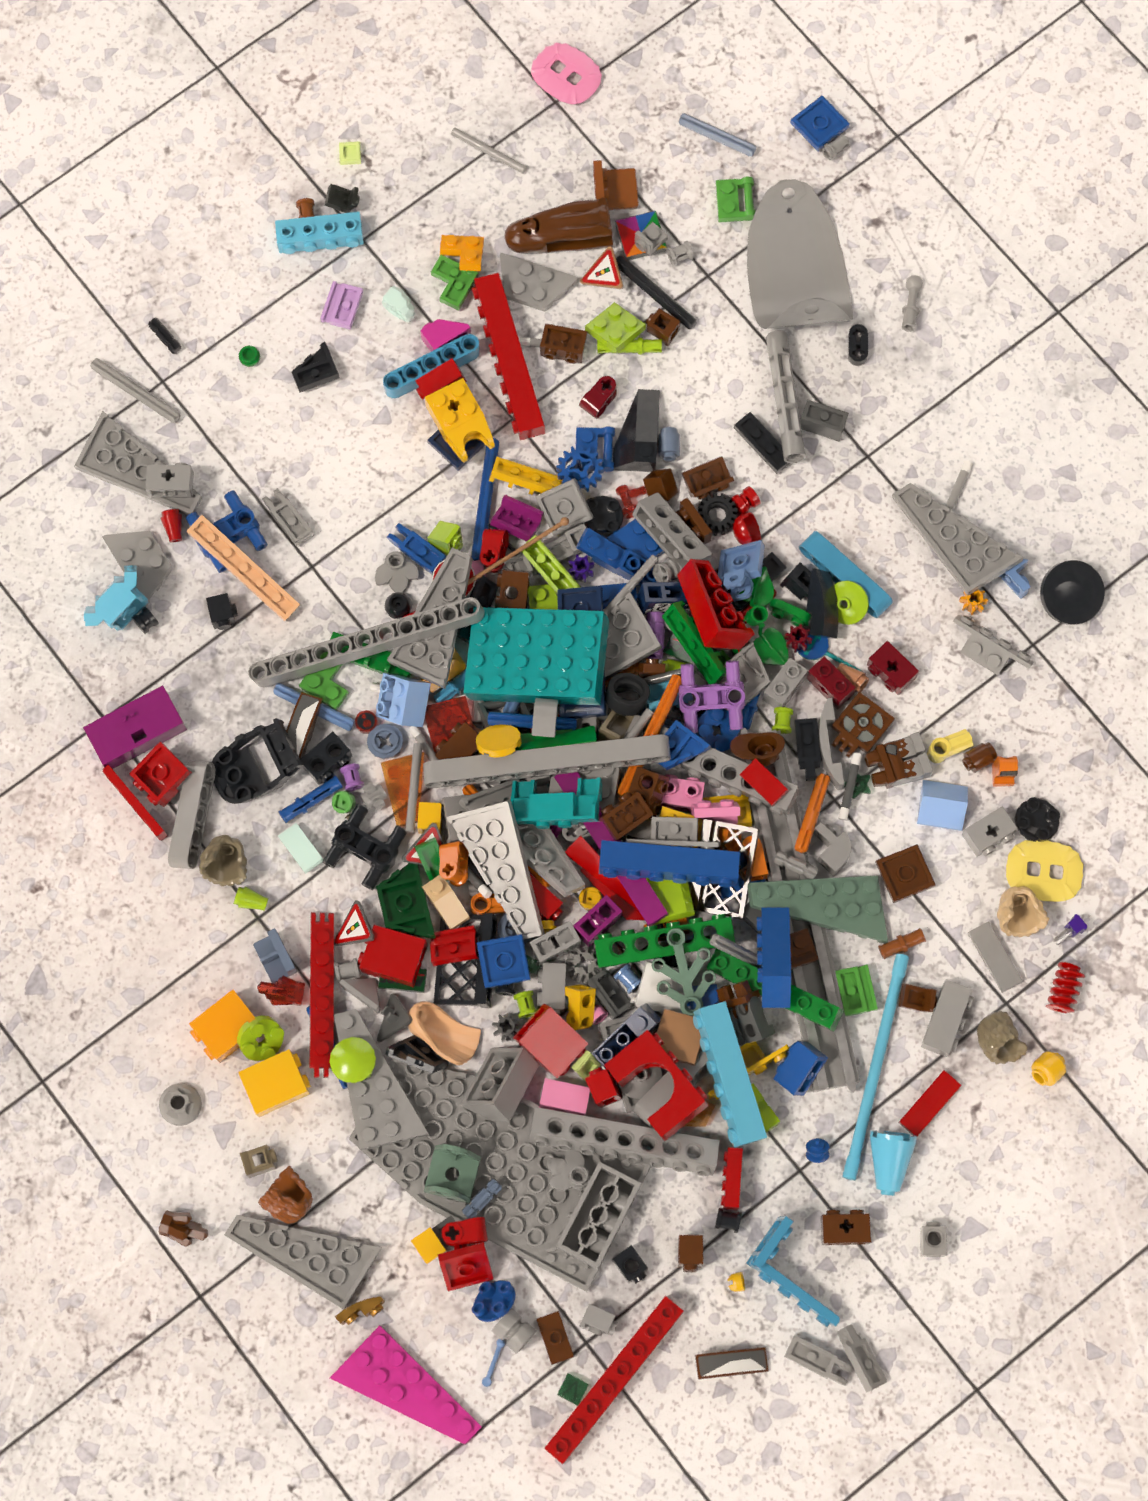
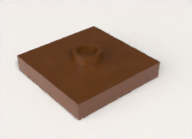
[875,844,936,903]

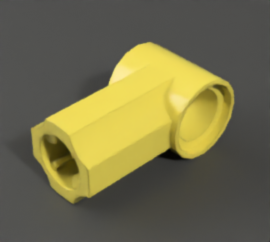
[927,729,974,763]

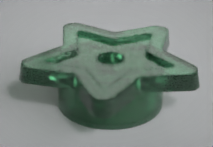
[844,774,871,799]

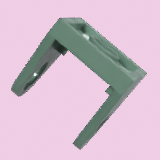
[424,1144,481,1204]

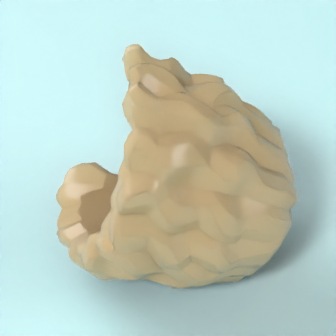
[997,886,1049,937]

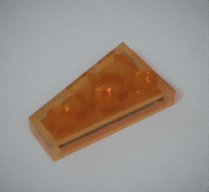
[381,752,425,827]

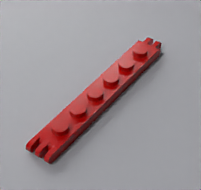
[309,912,334,1078]

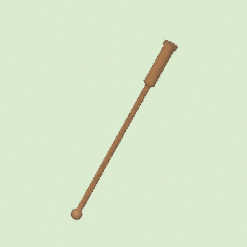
[467,517,569,586]

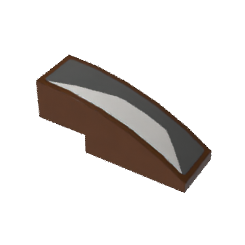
[286,692,323,759]
[695,1347,769,1380]

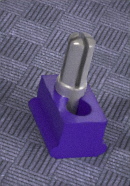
[1053,914,1087,945]

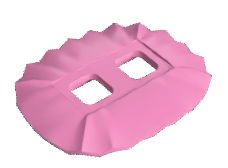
[531,42,602,105]

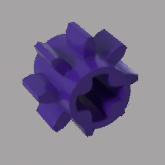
[568,554,594,583]

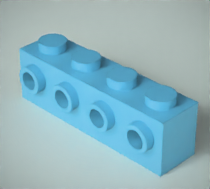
[275,212,364,254]

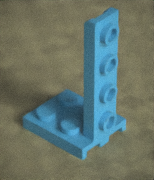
[746,1216,840,1327]

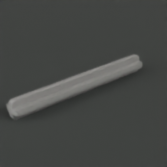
[90,358,180,423]

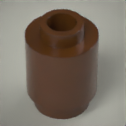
[962,742,997,773]

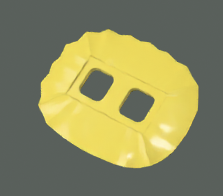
[1006,840,1083,902]

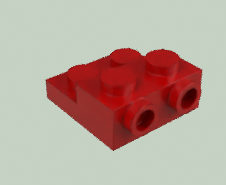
[129,741,192,807]

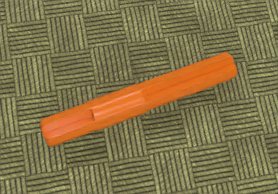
[795,773,830,853]

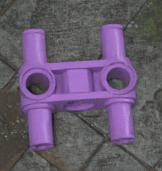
[678,661,745,733]

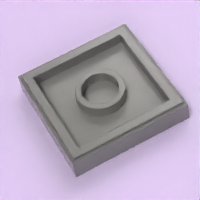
[535,478,594,536]

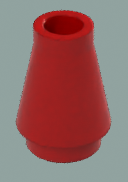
[160,509,182,543]

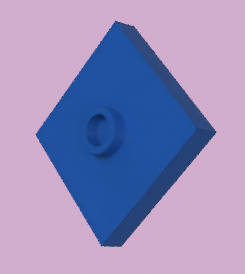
[790,95,850,152]
[477,934,530,989]

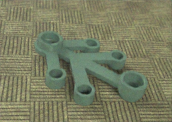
[652,928,716,1016]

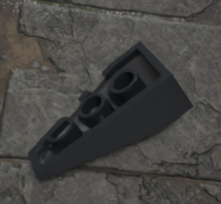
[613,389,660,472]

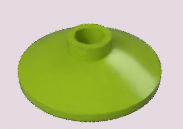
[834,581,869,625]

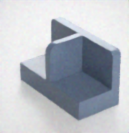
[253,928,297,984]

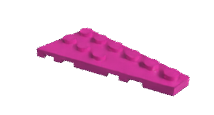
[330,1325,482,1445]

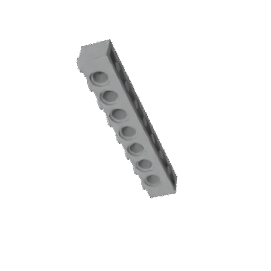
[624,715,800,815]
[528,1107,720,1176]

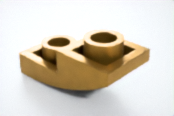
[335,1296,385,1325]

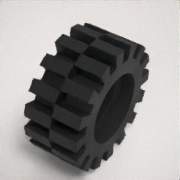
[698,493,737,536]

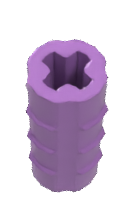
[646,612,666,659]

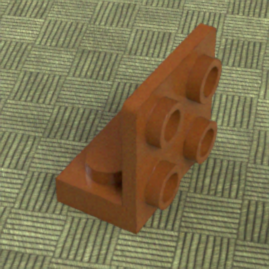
[593,160,638,210]

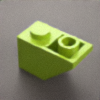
[427,521,463,557]

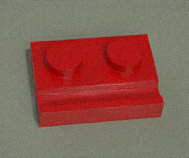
[430,925,478,966]

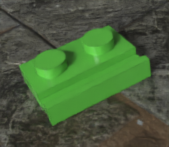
[835,964,878,1017]

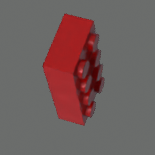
[721,1147,743,1211]

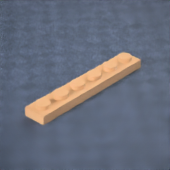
[187,515,300,622]

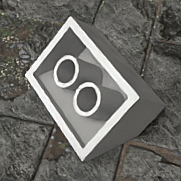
[461,1048,539,1122]

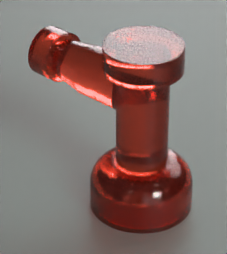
[615,485,646,519]

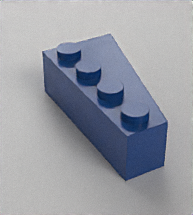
[757,907,791,1008]

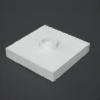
[634,960,684,1013]

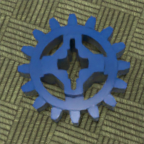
[556,445,604,492]

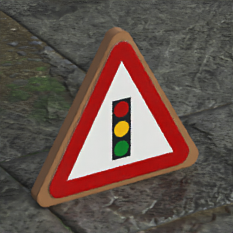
[580,246,623,289]

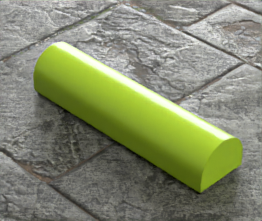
[521,534,581,593]

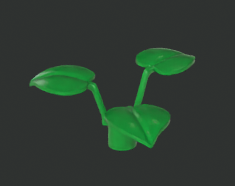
[694,567,789,665]

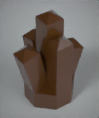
[158,1210,208,1247]

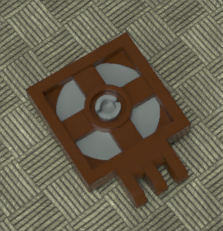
[831,692,895,758]

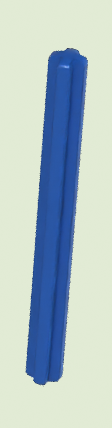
[471,438,500,561]

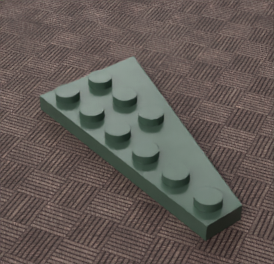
[747,875,888,944]

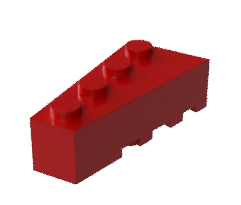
[677,559,755,650]

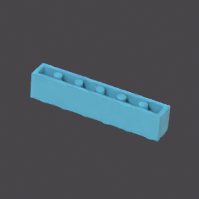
[693,1001,767,1147]

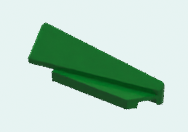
[515,726,597,751]

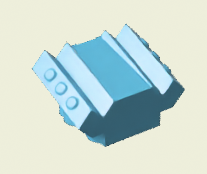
[84,565,148,631]

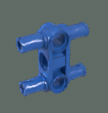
[186,490,268,573]

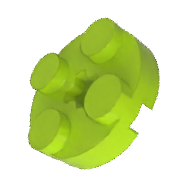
[237,1015,284,1061]

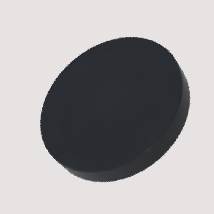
[1040,560,1105,625]

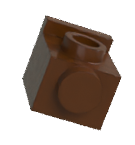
[646,308,680,346]

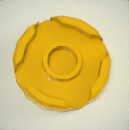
[476,724,521,758]

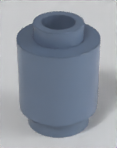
[658,427,680,461]

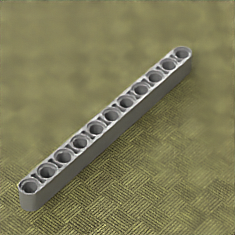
[248,597,485,687]
[423,735,671,788]

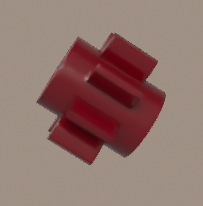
[784,624,812,653]

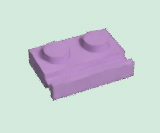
[320,281,363,330]

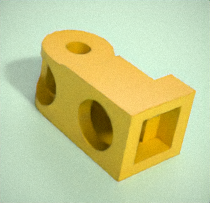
[565,984,596,1031]

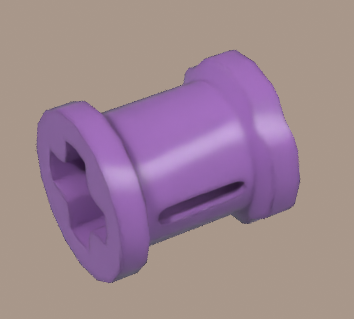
[340,763,365,792]

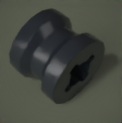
[131,606,159,634]

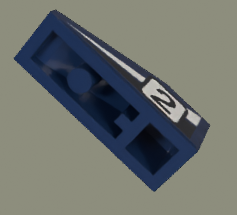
[637,582,689,615]

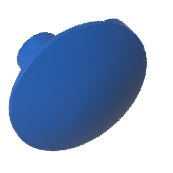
[472,1281,516,1322]

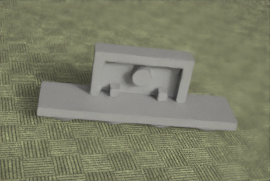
[953,615,1034,675]
[627,817,721,850]

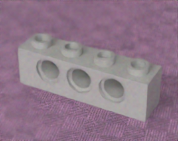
[632,493,712,570]

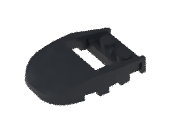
[212,718,304,804]

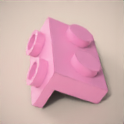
[691,799,740,824]

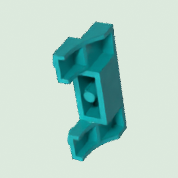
[510,777,602,829]

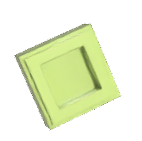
[339,141,361,165]
[571,1049,601,1081]

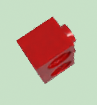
[585,1067,622,1108]

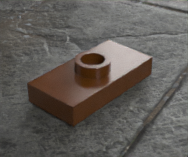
[536,1311,574,1365]

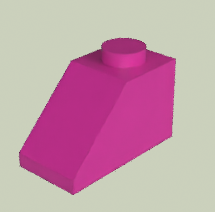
[420,319,471,352]

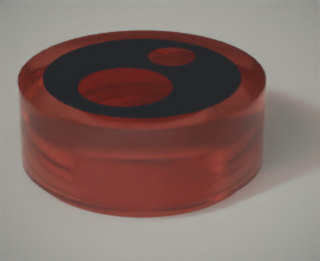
[355,710,378,734]

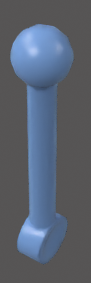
[482,1339,506,1387]

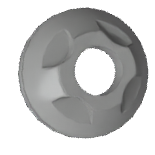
[159,1083,202,1126]

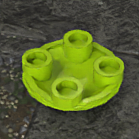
[330,1037,376,1083]

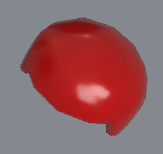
[733,512,761,545]

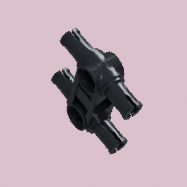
[322,804,407,891]

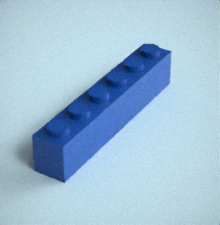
[599,840,740,888]

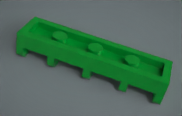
[662,600,726,684]
[330,632,412,677]

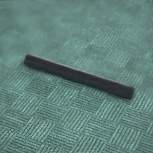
[616,255,697,329]

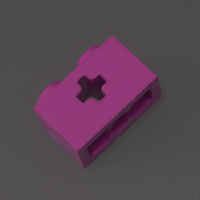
[573,895,622,947]

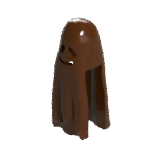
[504,198,613,254]

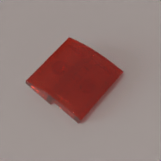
[425,695,475,753]

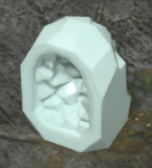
[382,286,415,322]

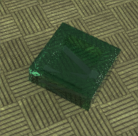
[557,1373,589,1406]

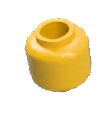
[1031,1051,1066,1086]

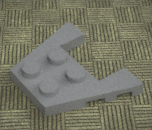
[690,622,771,705]

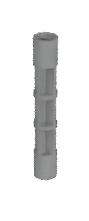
[766,330,806,463]

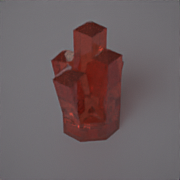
[257,975,305,1006]

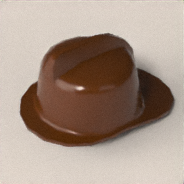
[730,732,785,766]

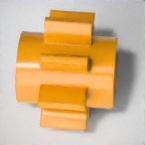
[959,590,988,615]

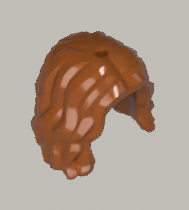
[258,1166,313,1224]

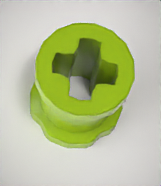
[772,707,794,734]
[513,990,538,1019]

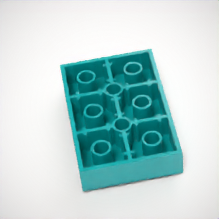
[463,607,609,705]

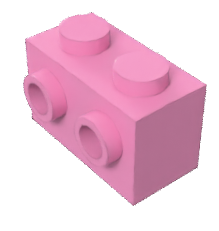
[661,774,705,813]
[539,1078,590,1116]

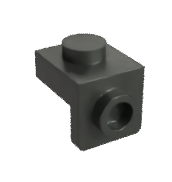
[324,184,360,213]

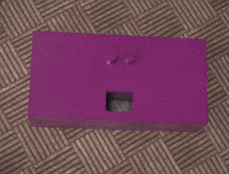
[83,685,187,769]

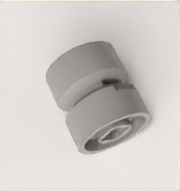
[492,1308,536,1354]

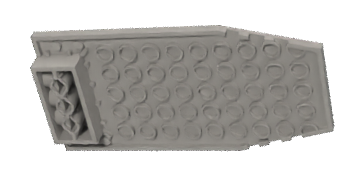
[349,1058,651,1292]

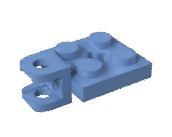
[718,540,765,602]

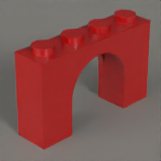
[604,1030,709,1141]

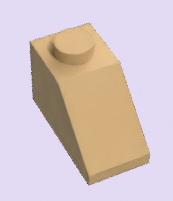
[422,875,470,929]

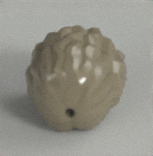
[199,835,247,886]
[977,1011,1028,1065]

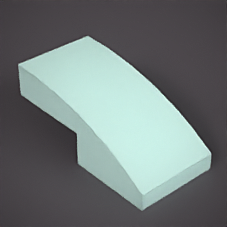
[278,823,323,874]

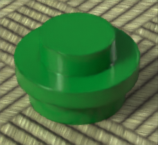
[238,345,260,367]

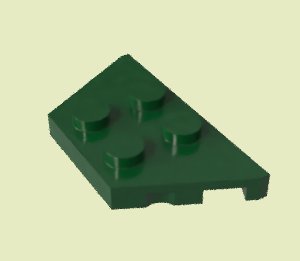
[376,863,436,939]

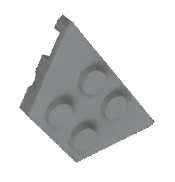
[500,253,578,312]
[102,531,173,606]

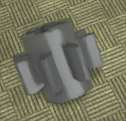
[492,1013,520,1042]

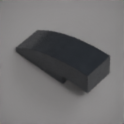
[806,568,838,639]

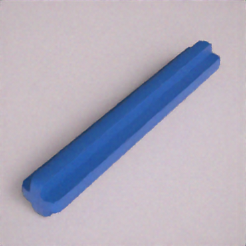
[487,712,577,730]

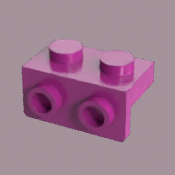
[490,495,543,542]

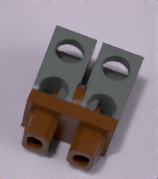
[715,980,776,1045]

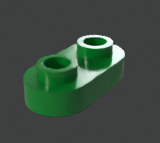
[768,599,812,628]

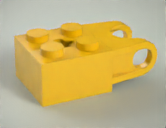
[425,378,495,462]

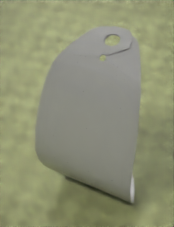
[747,179,853,329]

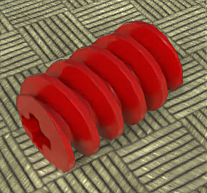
[1045,962,1085,1013]

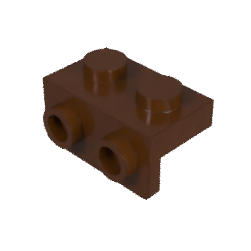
[681,456,734,500]

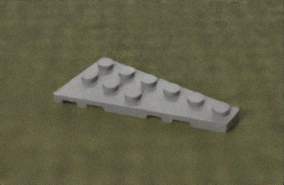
[74,411,202,515]
[334,1009,429,1151]

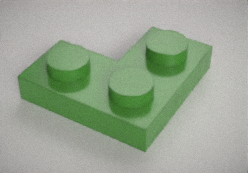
[431,255,479,311]
[299,652,349,711]

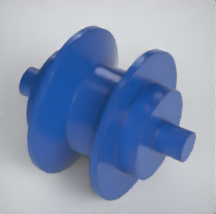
[806,1138,829,1163]

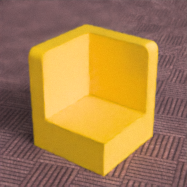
[417,802,442,835]
[411,1227,447,1264]

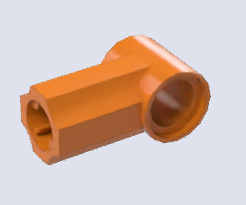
[471,893,506,915]

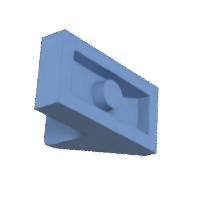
[1000,559,1031,599]

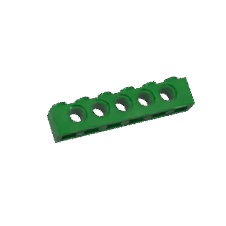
[594,913,735,968]
[706,948,844,1032]

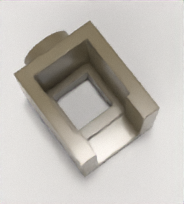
[240,1144,278,1178]

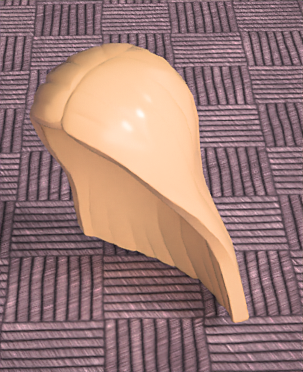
[408,1001,481,1065]

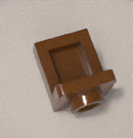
[638,659,665,678]
[898,984,937,1012]

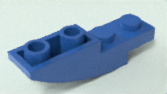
[576,528,657,585]

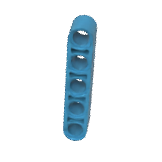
[383,334,480,399]
[799,531,893,618]

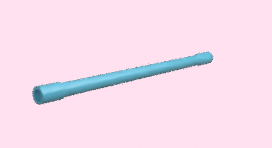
[842,954,909,1181]

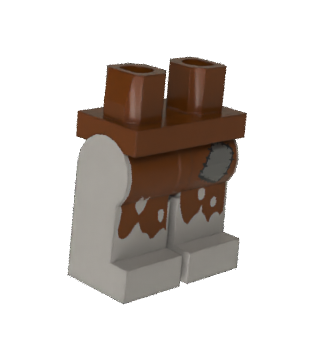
[864,732,933,789]

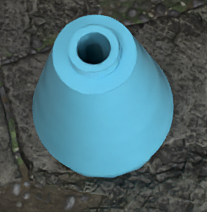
[870,1130,917,1196]

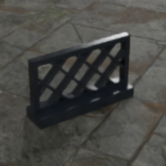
[434,913,498,1008]

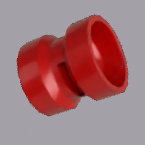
[731,486,761,515]

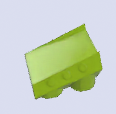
[646,878,695,926]

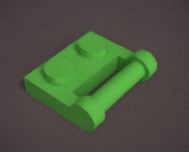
[716,176,756,222]

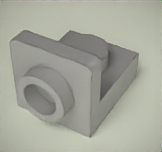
[635,222,668,255]

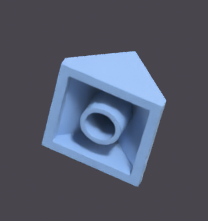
[917,780,968,831]

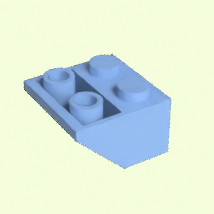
[376,673,431,727]

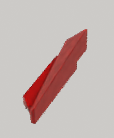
[565,835,645,921]

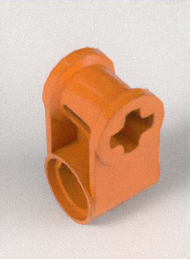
[439,840,469,887]

